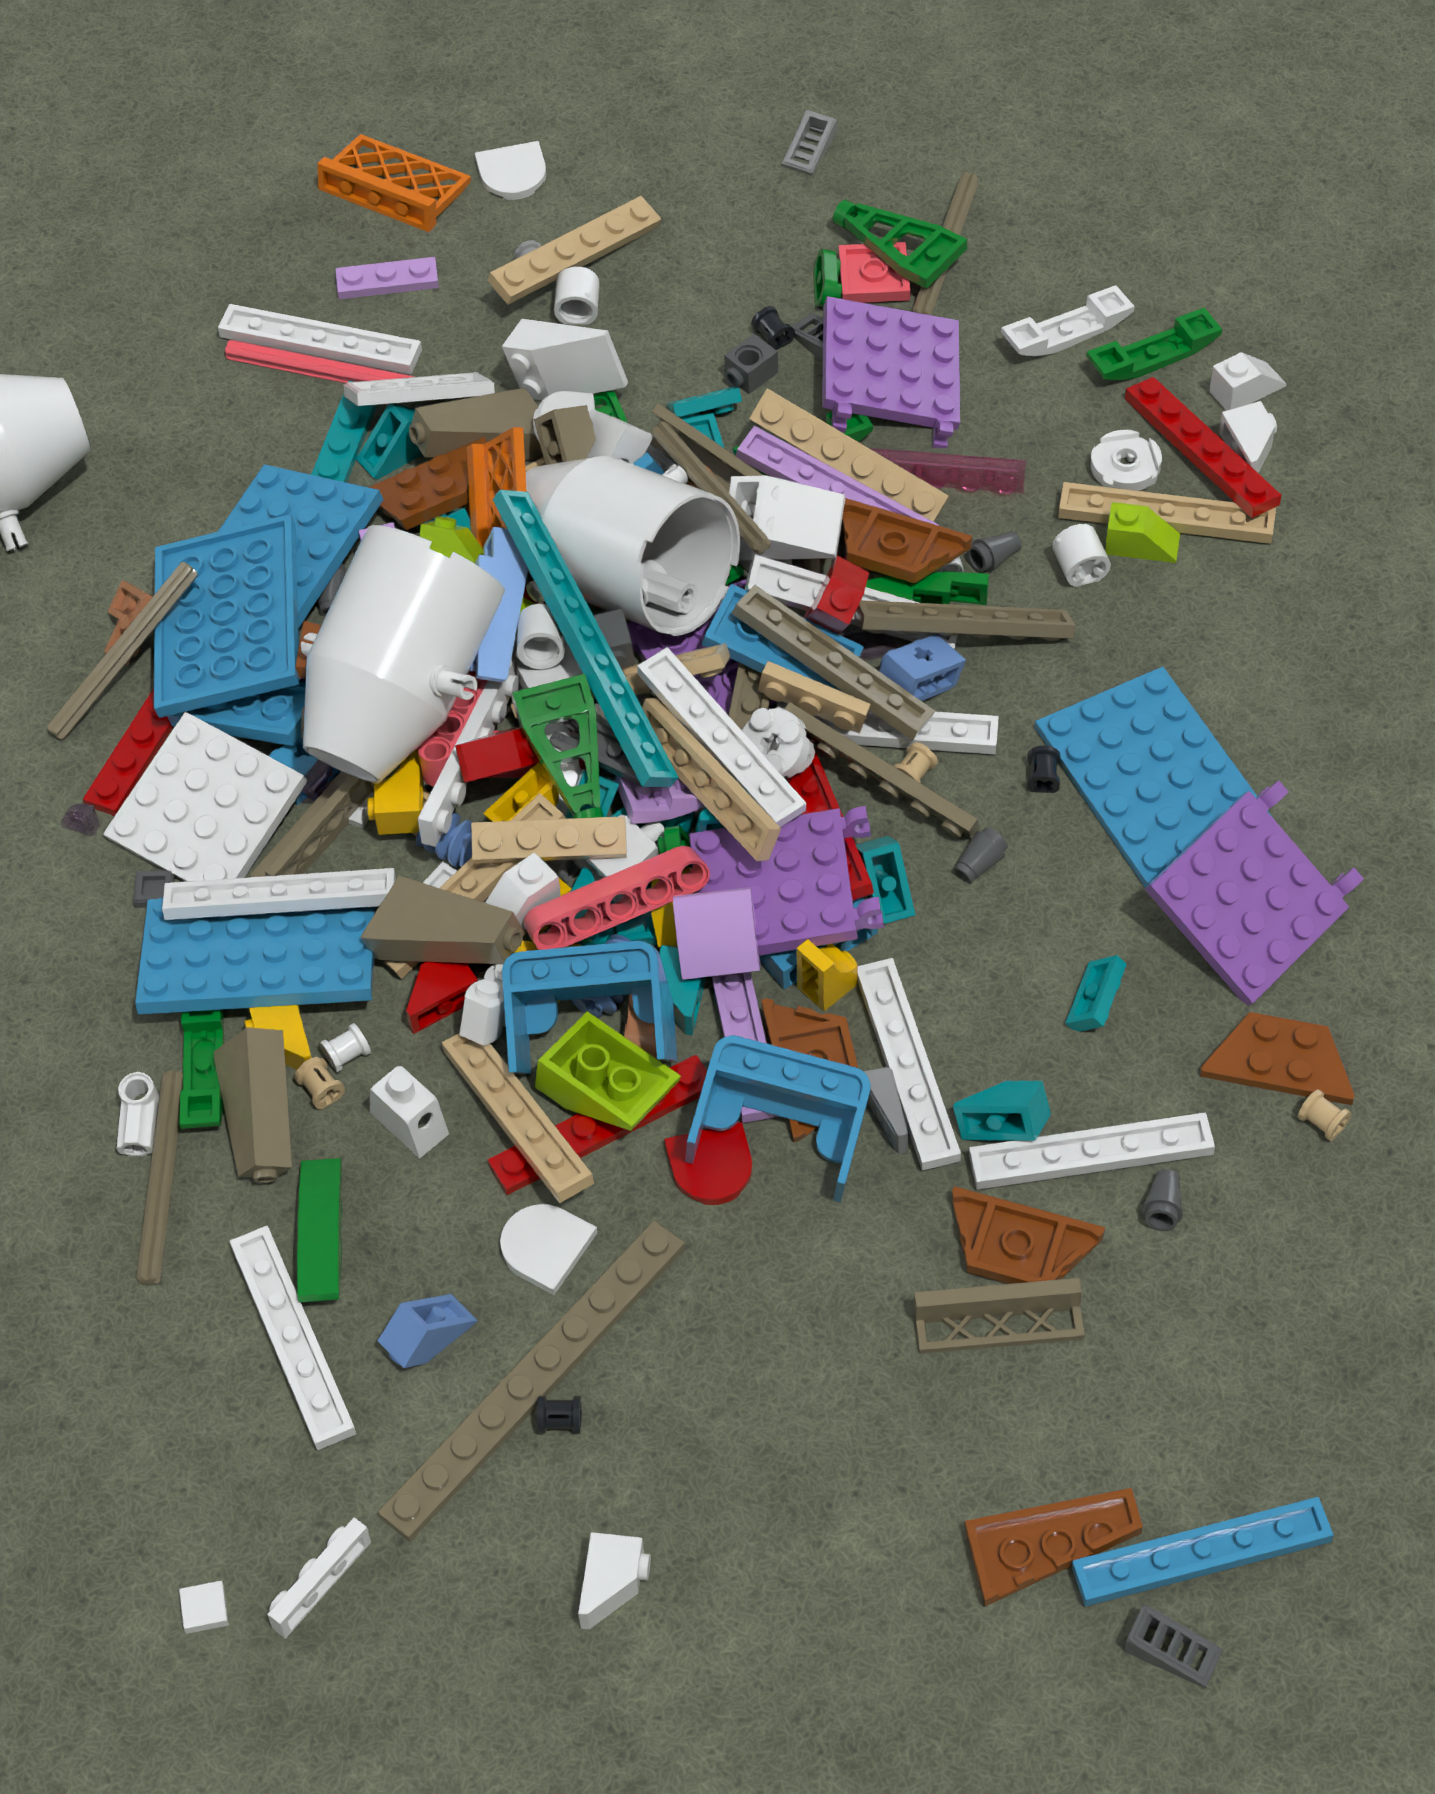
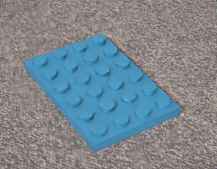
[218,464,384,628]
[154,514,300,718]
[1035,667,1274,888]
[135,897,376,1014]

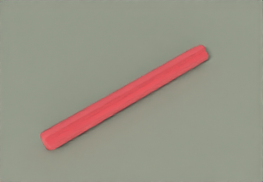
[225,340,415,383]

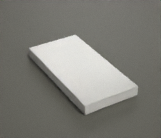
[344,372,495,406]

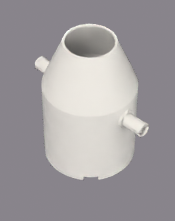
[0,374,90,552]
[526,456,740,636]
[301,525,505,783]

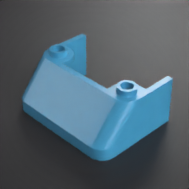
[502,941,677,1074]
[685,1035,871,1202]

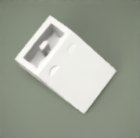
[729,475,846,560]

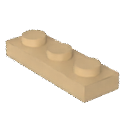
[757,661,871,734]

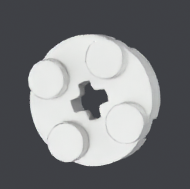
[1090,430,1162,491]
[742,708,810,778]

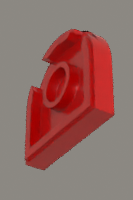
[664,1122,753,1205]

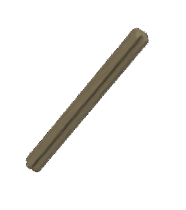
[913,172,978,315]
[651,421,771,555]
[47,562,198,740]
[136,1070,183,1285]

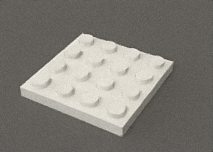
[103,712,308,882]

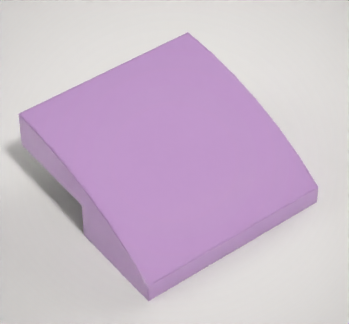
[615,775,704,824]
[673,887,761,980]

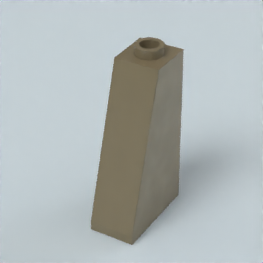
[409,388,544,460]
[360,876,525,964]
[214,1027,292,1183]

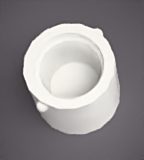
[554,267,599,324]
[1052,524,1111,587]
[515,604,566,669]

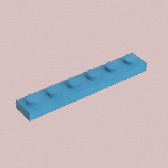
[1072,1497,1334,1607]

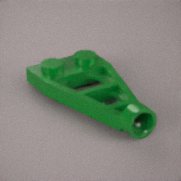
[833,199,968,289]
[511,674,604,818]

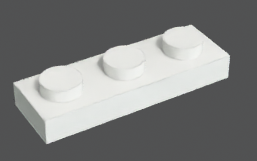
[267,1518,371,1639]

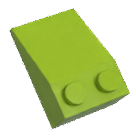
[535,1011,681,1131]

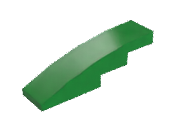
[866,572,989,605]
[297,1158,342,1302]

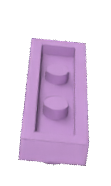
[336,257,439,299]

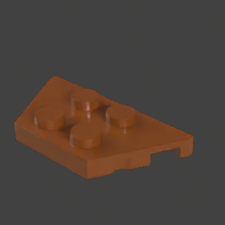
[368,437,487,530]
[842,498,972,583]
[761,998,858,1142]
[1200,1012,1355,1105]
[952,1186,1105,1284]

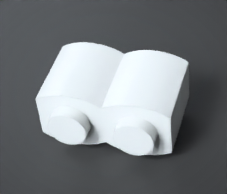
[459,964,506,1046]

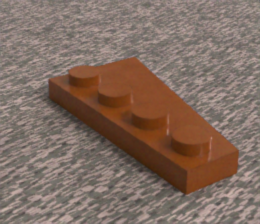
[964,1488,1143,1607]

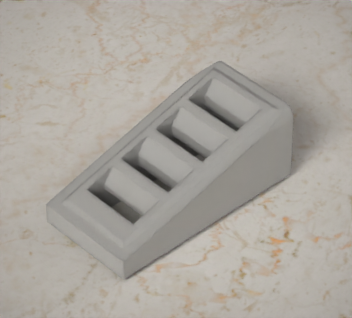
[782,110,838,175]
[864,1067,908,1154]

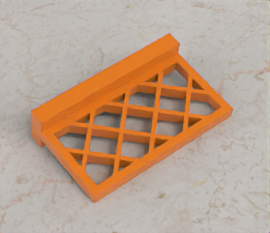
[317,134,471,233]
[467,427,529,571]

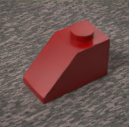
[806,555,869,634]
[455,727,540,782]
[406,962,478,1034]

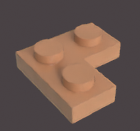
[104,580,153,665]

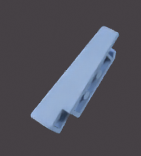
[470,527,528,682]

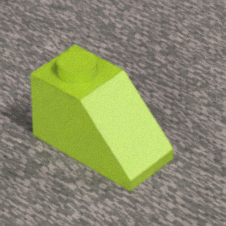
[1105,502,1180,563]
[419,517,484,564]

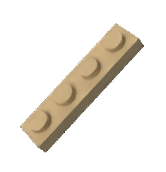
[471,816,627,864]

